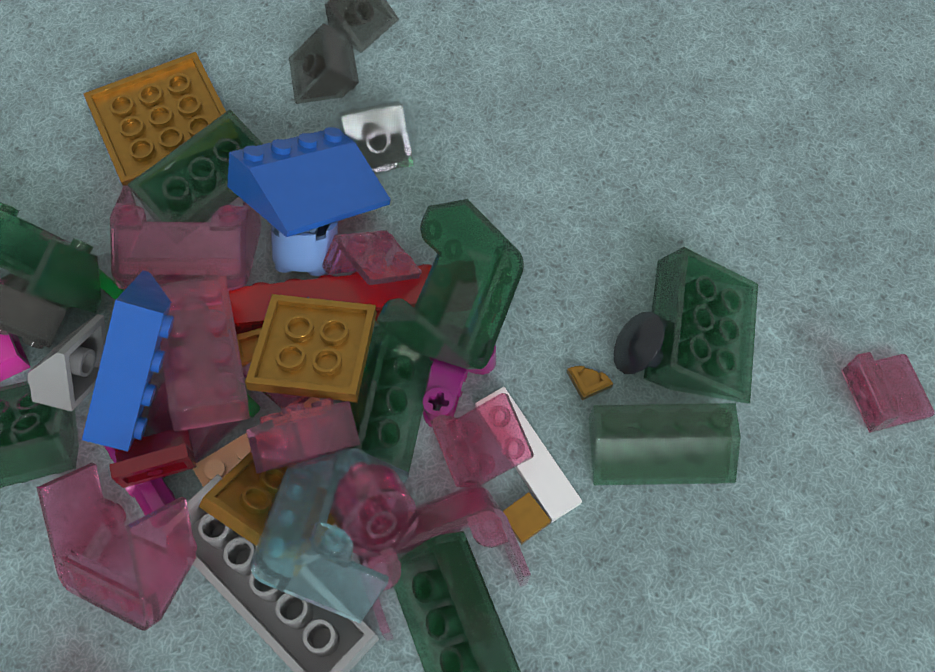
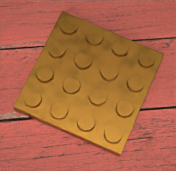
[83,52,241,190]

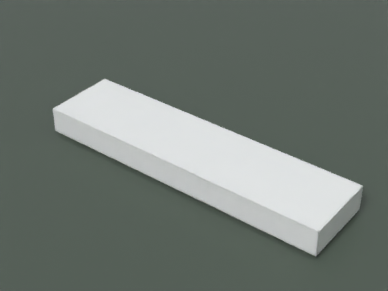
[475,387,582,523]

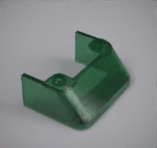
[0,202,102,313]

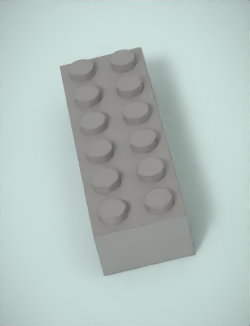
[159,474,379,672]

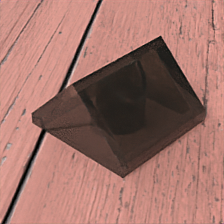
[324,0,399,53]

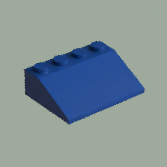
[227,127,391,237]
[82,270,174,452]

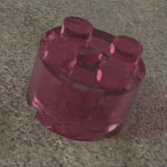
[328,462,418,557]

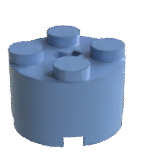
[271,221,338,276]

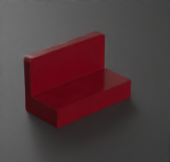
[109,426,197,488]

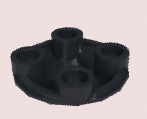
[614,312,667,374]

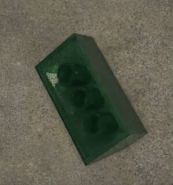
[128,110,263,245]
[327,323,433,479]
[588,403,741,486]
[387,531,521,672]

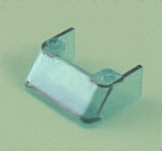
[250,448,409,623]

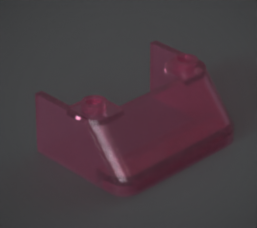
[110,185,261,290]
[36,463,197,631]
[354,485,531,641]

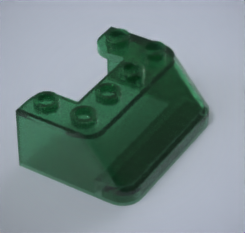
[376,199,524,369]

